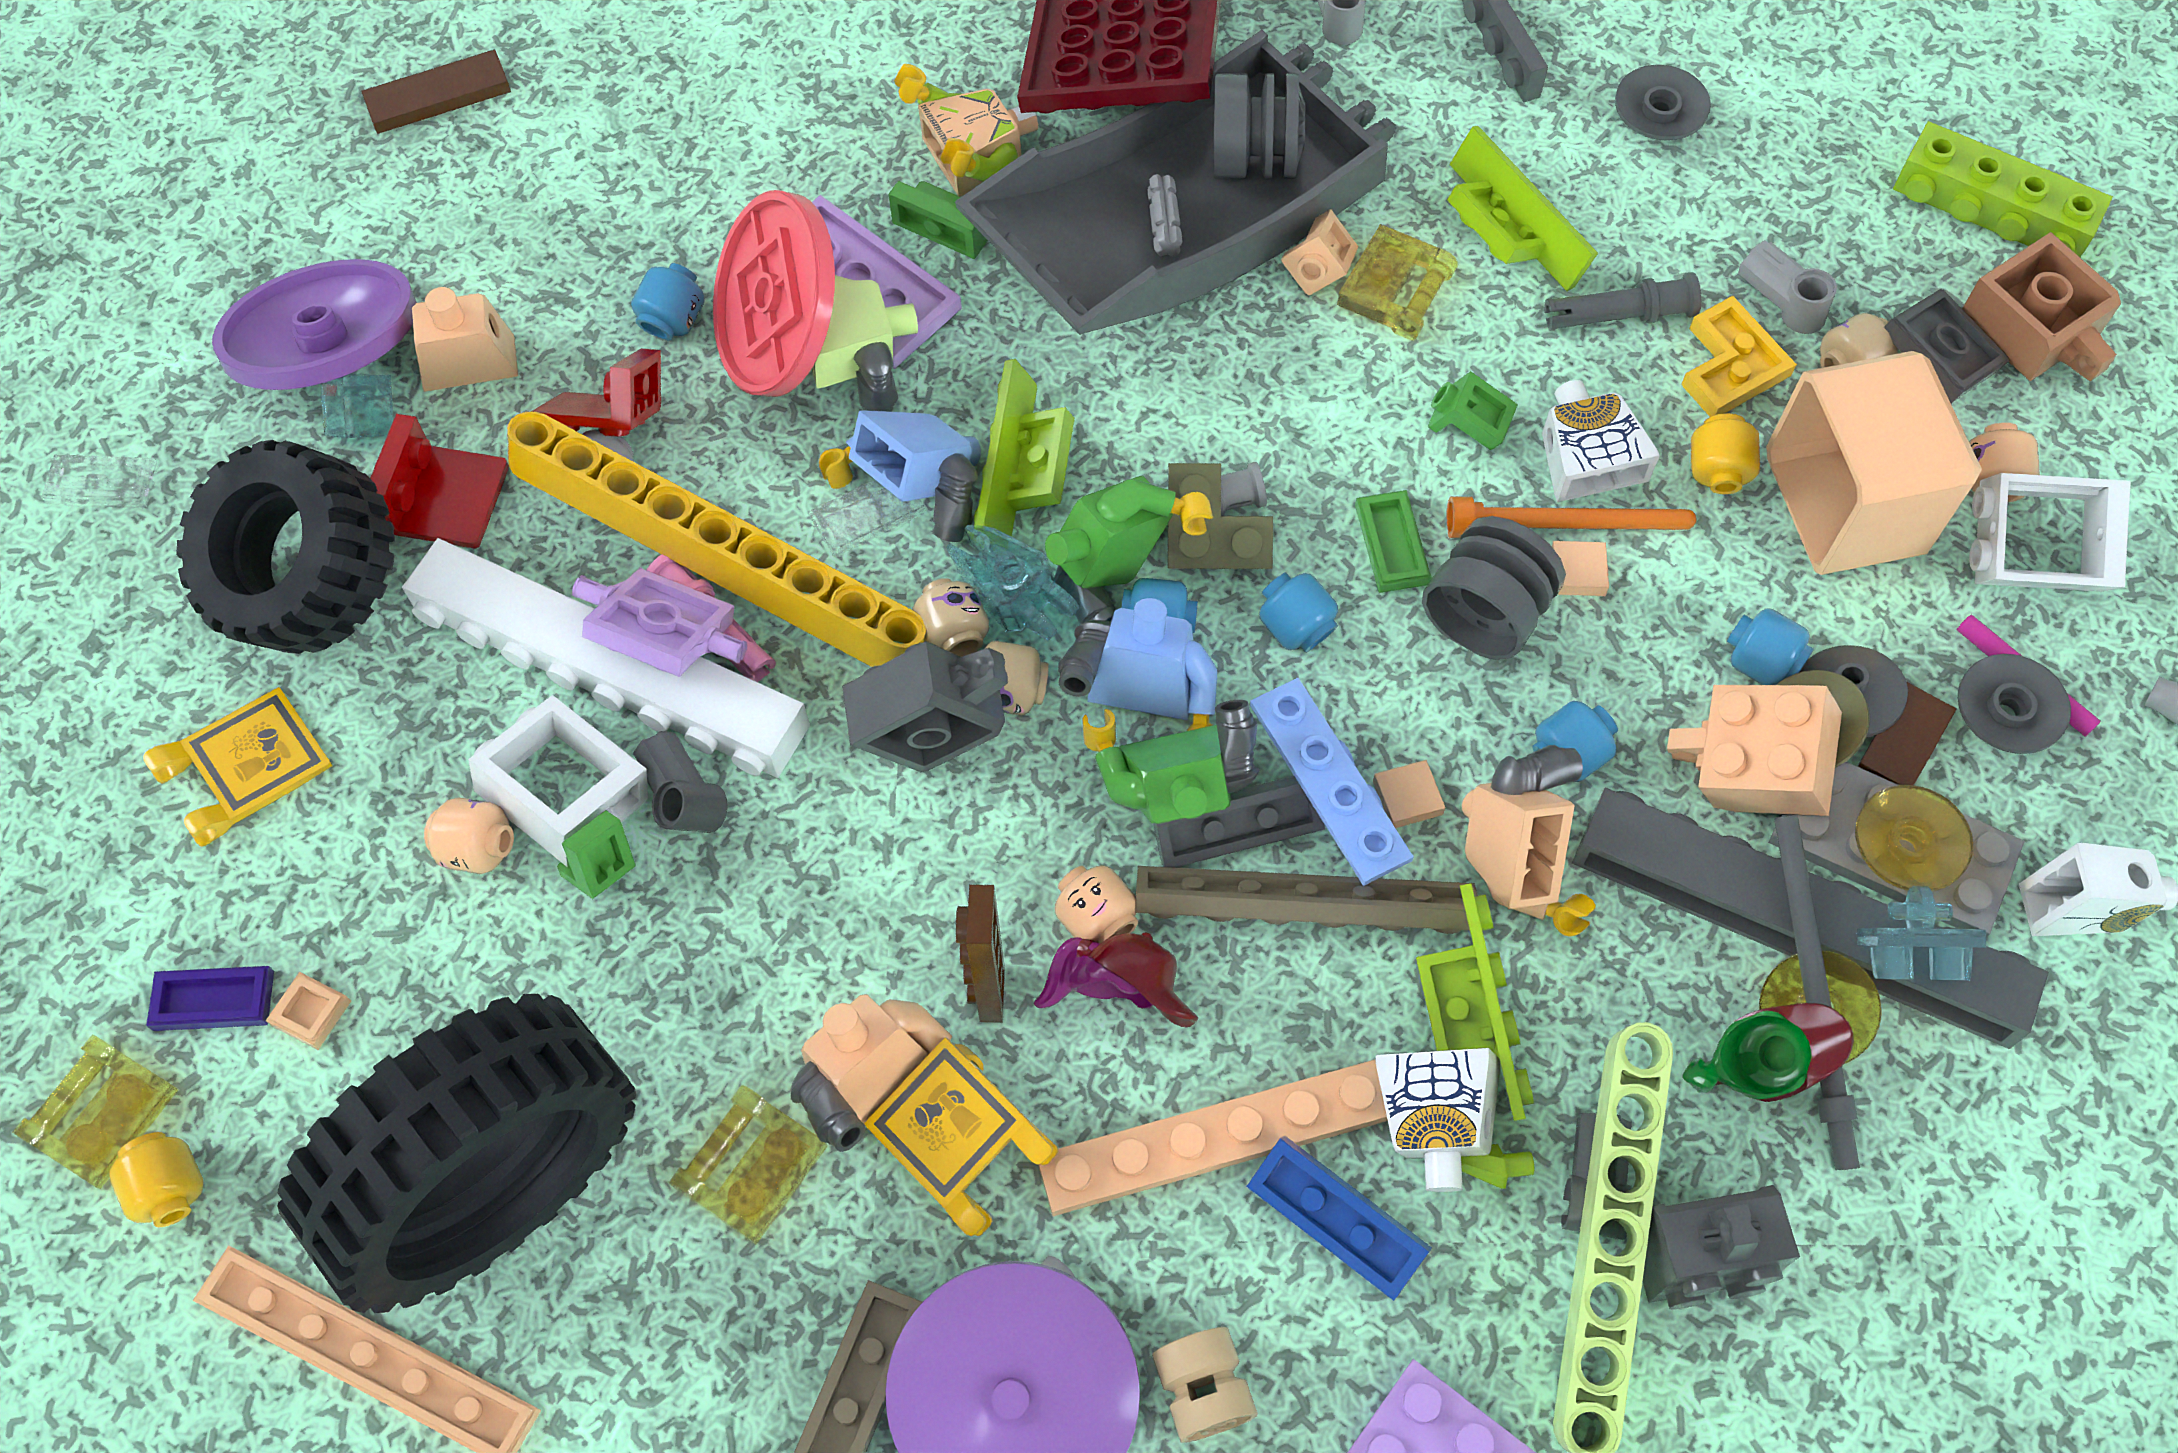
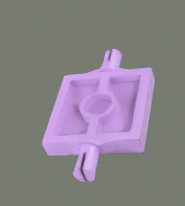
[572,568,747,677]

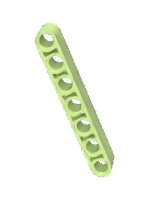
[1553,1022,1673,1453]

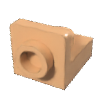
[1281,209,1359,295]

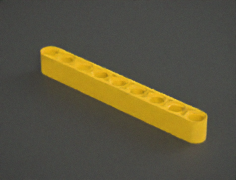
[507,412,926,667]

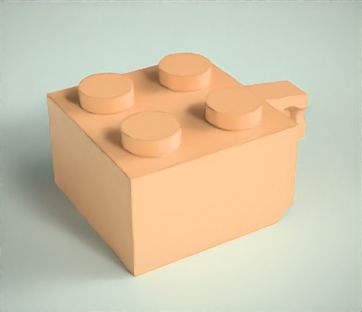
[1667,685,1842,816]

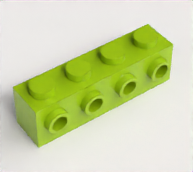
[1893,121,2113,258]

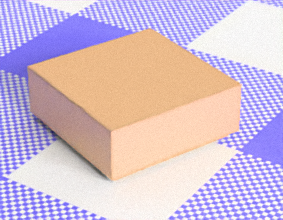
[1552,541,1609,596]
[1373,760,1446,828]
[266,972,351,1050]

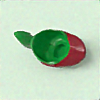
[1682,1003,1854,1102]

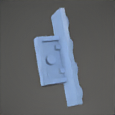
[1250,678,1414,886]

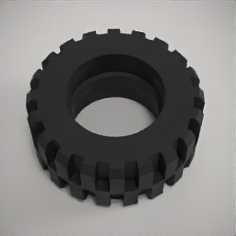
[176,440,395,654]

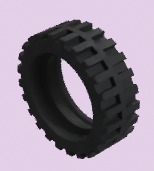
[277,994,636,1313]

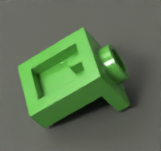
[1428,371,1518,450]
[557,810,636,899]

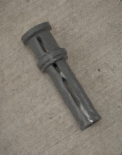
[1544,272,1701,331]

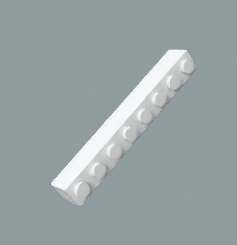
[402,538,810,778]

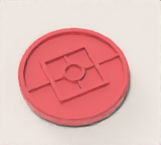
[713,190,835,397]

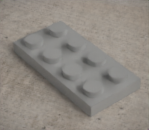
[1768,762,2025,940]

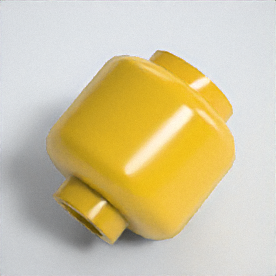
[1691,413,1760,494]
[109,1132,203,1227]

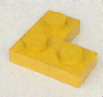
[1681,296,1797,417]

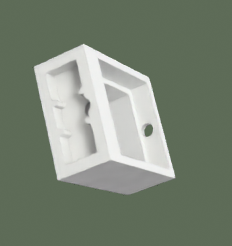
[1969,473,2131,592]
[468,695,648,867]

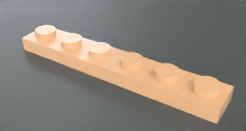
[1038,1059,1388,1216]

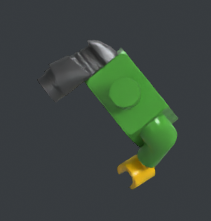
[1045,475,1213,624]
[1082,700,1260,824]

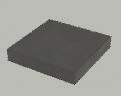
[1884,289,2010,403]

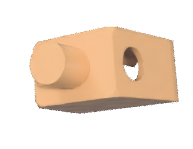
[412,287,518,392]

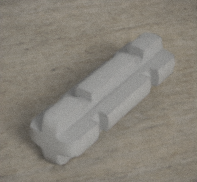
[1147,174,1183,257]

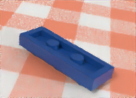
[1246,1136,1432,1301]

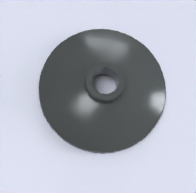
[1615,65,1711,141]
[1799,645,1908,738]
[1957,654,2071,754]

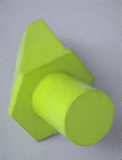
[1461,1144,1535,1189]

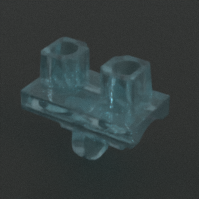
[1857,885,1986,980]

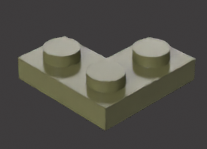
[1167,463,1273,569]

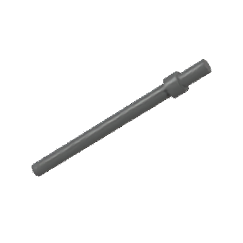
[1774,815,1860,1170]

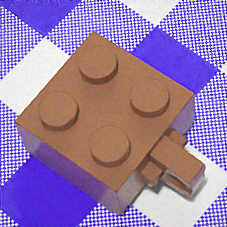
[1962,232,2121,381]

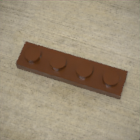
[956,884,1005,1023]

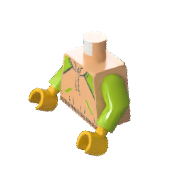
[894,64,1038,197]

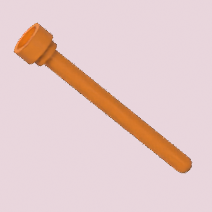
[1446,496,1697,538]

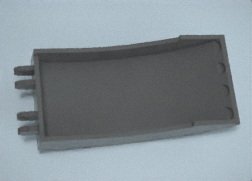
[955,30,1396,335]

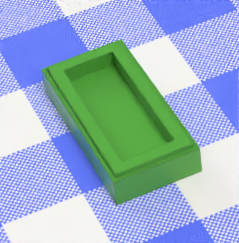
[1355,490,1432,593]

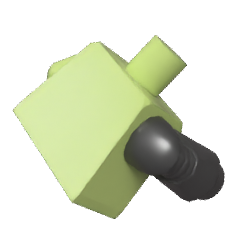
[811,275,918,412]

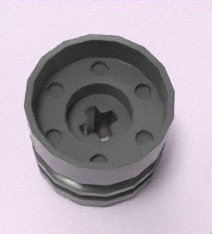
[1214,73,1305,179]
[1422,516,1566,660]

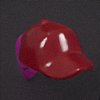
[1034,932,1198,1028]

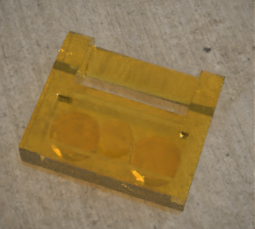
[1337,224,1458,341]
[12,1034,178,1189]
[669,1085,827,1245]

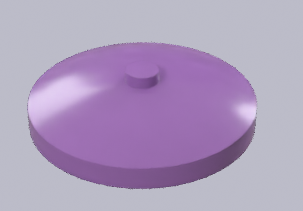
[212,259,417,390]
[886,1261,1140,1453]

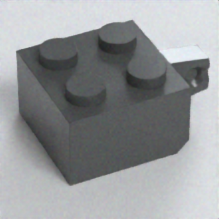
[842,641,1008,772]
[1643,1185,1800,1310]

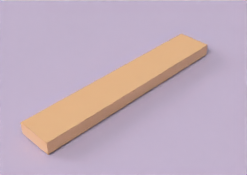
[193,1246,541,1453]

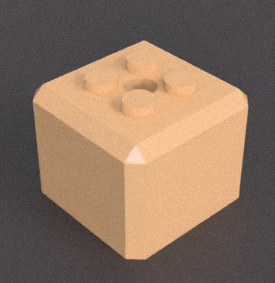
[1766,351,1982,575]

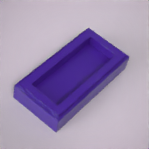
[146,966,274,1031]

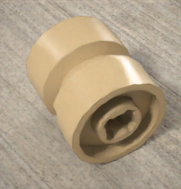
[1152,1327,1258,1443]

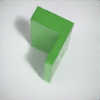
[888,181,988,259]

